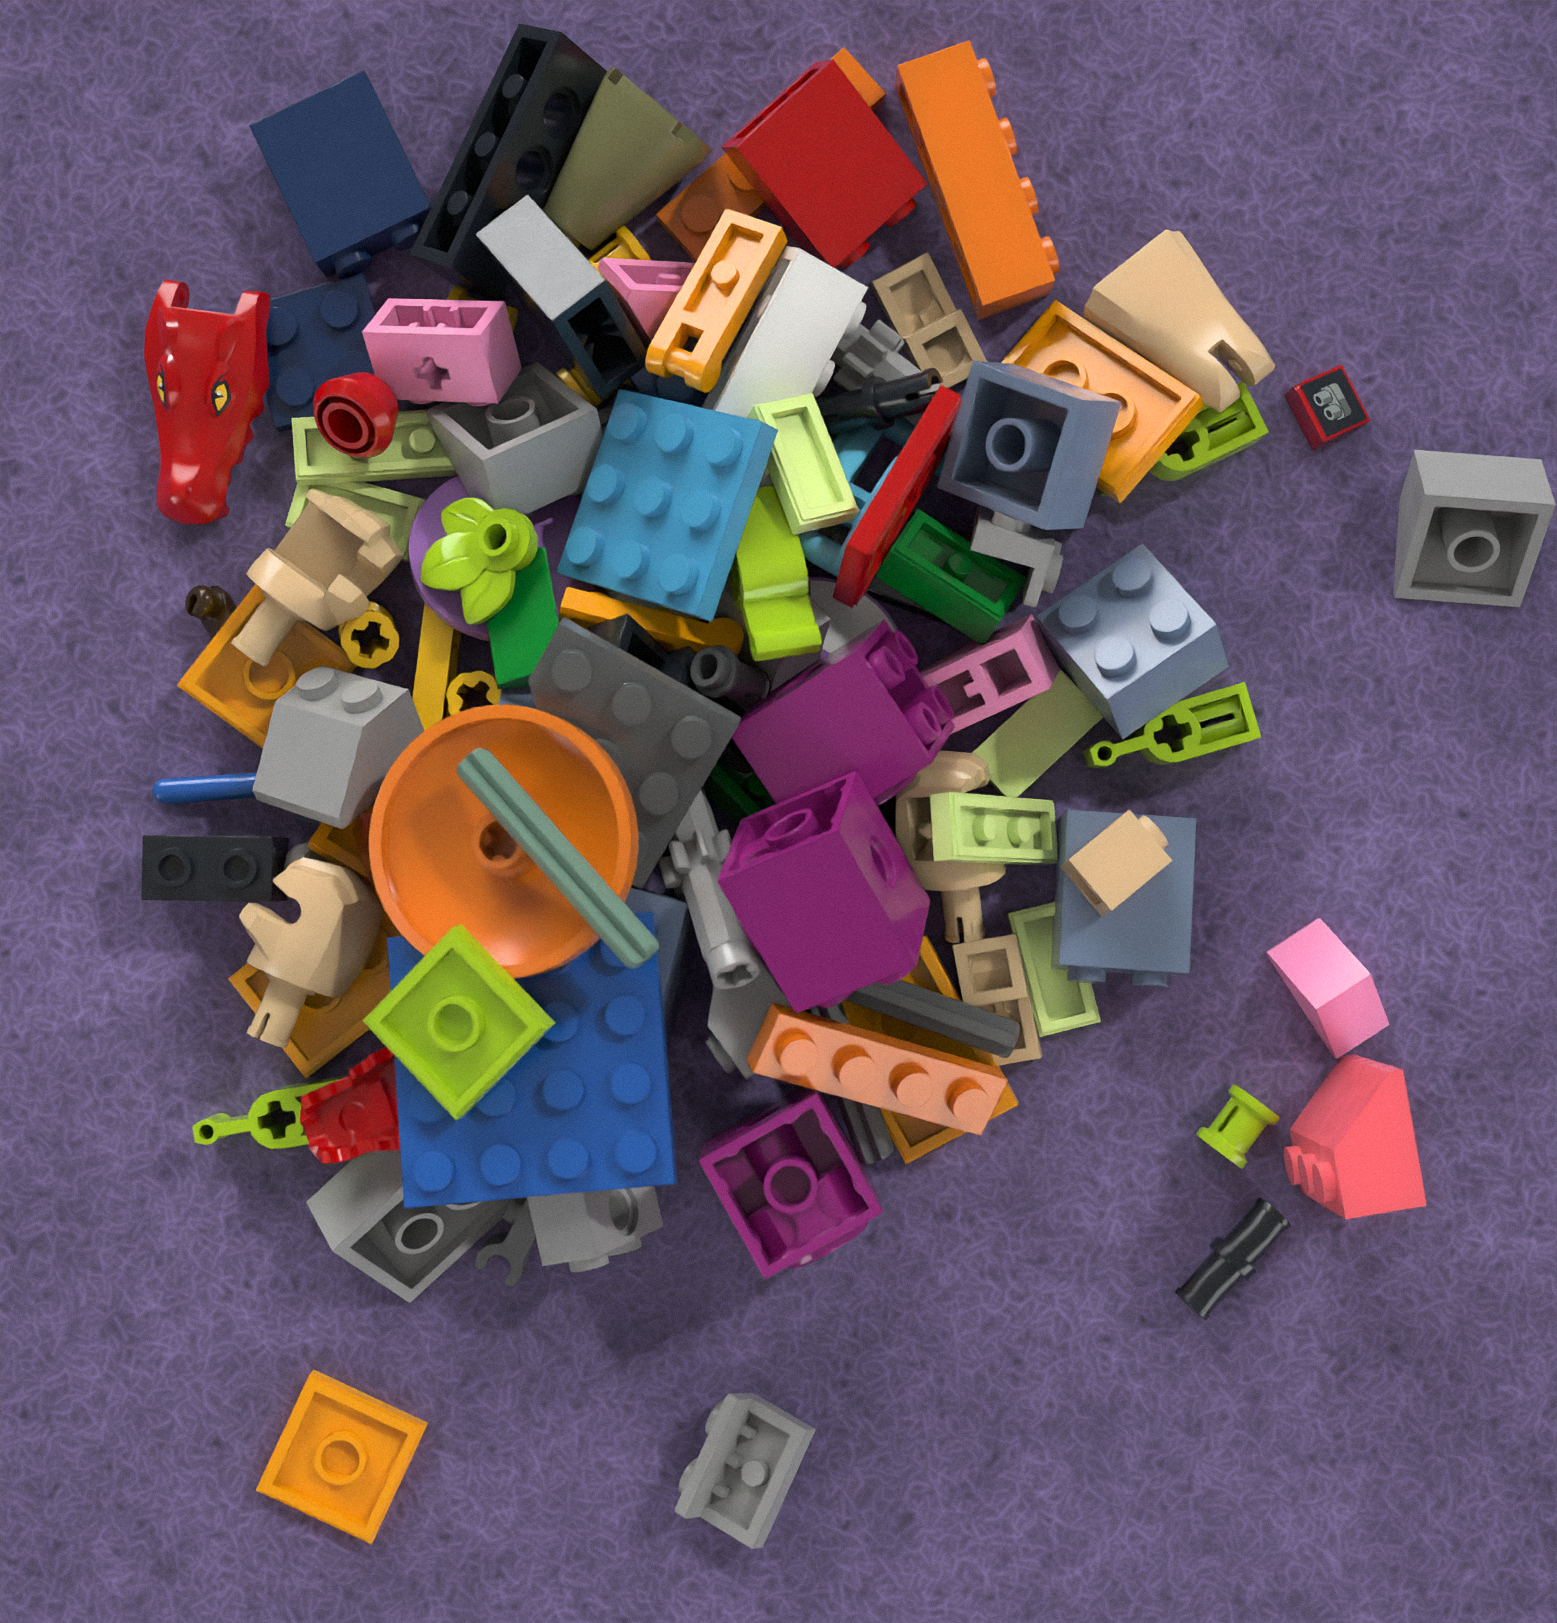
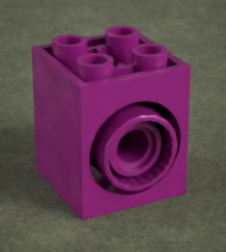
[732,619,955,806]
[717,770,931,1013]
[698,1086,883,1279]

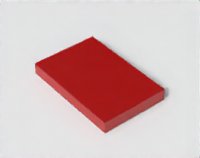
[832,385,962,608]

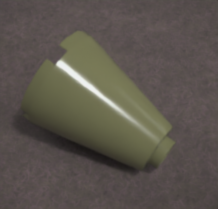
[543,65,712,251]

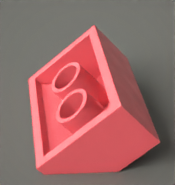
[1284,1054,1427,1219]

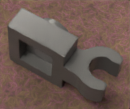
[475,1197,536,1287]

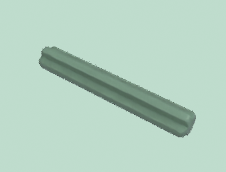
[456,748,659,969]

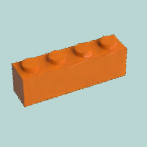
[894,40,1060,320]

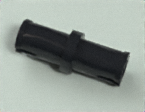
[815,368,943,438]
[1174,1197,1291,1321]

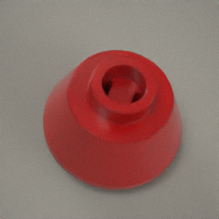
[313,372,399,458]

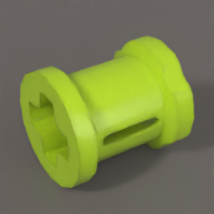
[1196,1084,1280,1169]

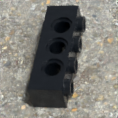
[409,24,608,301]

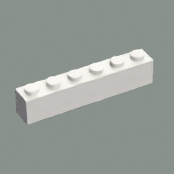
[607,246,868,621]

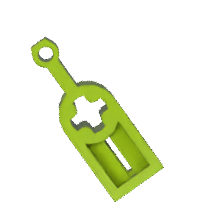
[1097,381,1269,496]
[727,486,822,661]
[1082,682,1262,769]
[192,1075,348,1149]

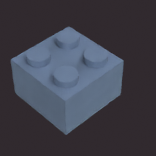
[937,361,1122,530]
[1036,543,1229,739]

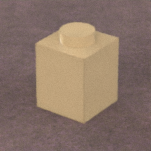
[1060,809,1173,917]

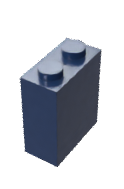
[249,70,431,278]

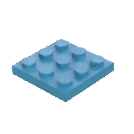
[556,389,778,622]

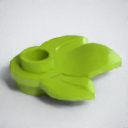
[420,497,538,626]

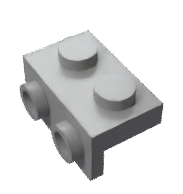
[971,504,1063,608]
[675,1393,816,1549]

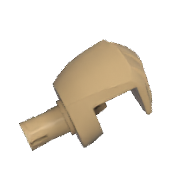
[231,489,404,666]
[893,751,1006,943]
[239,857,383,1048]

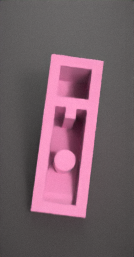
[919,613,1060,734]

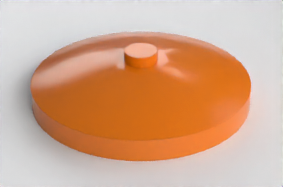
[369,705,638,979]

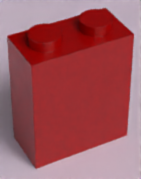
[721,59,927,269]

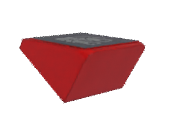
[1284,365,1371,450]

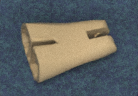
[1084,230,1275,413]

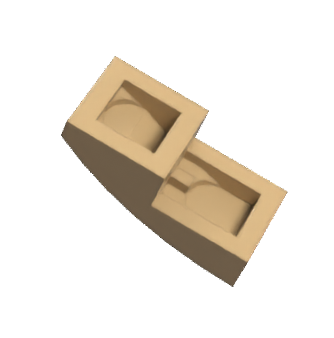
[869,252,987,388]
[952,933,1042,1066]

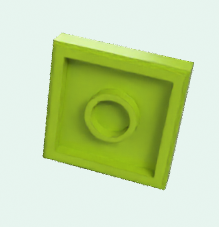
[363,924,556,1121]

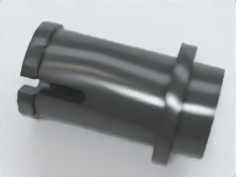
[690,645,769,708]

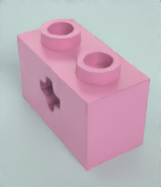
[362,298,522,406]

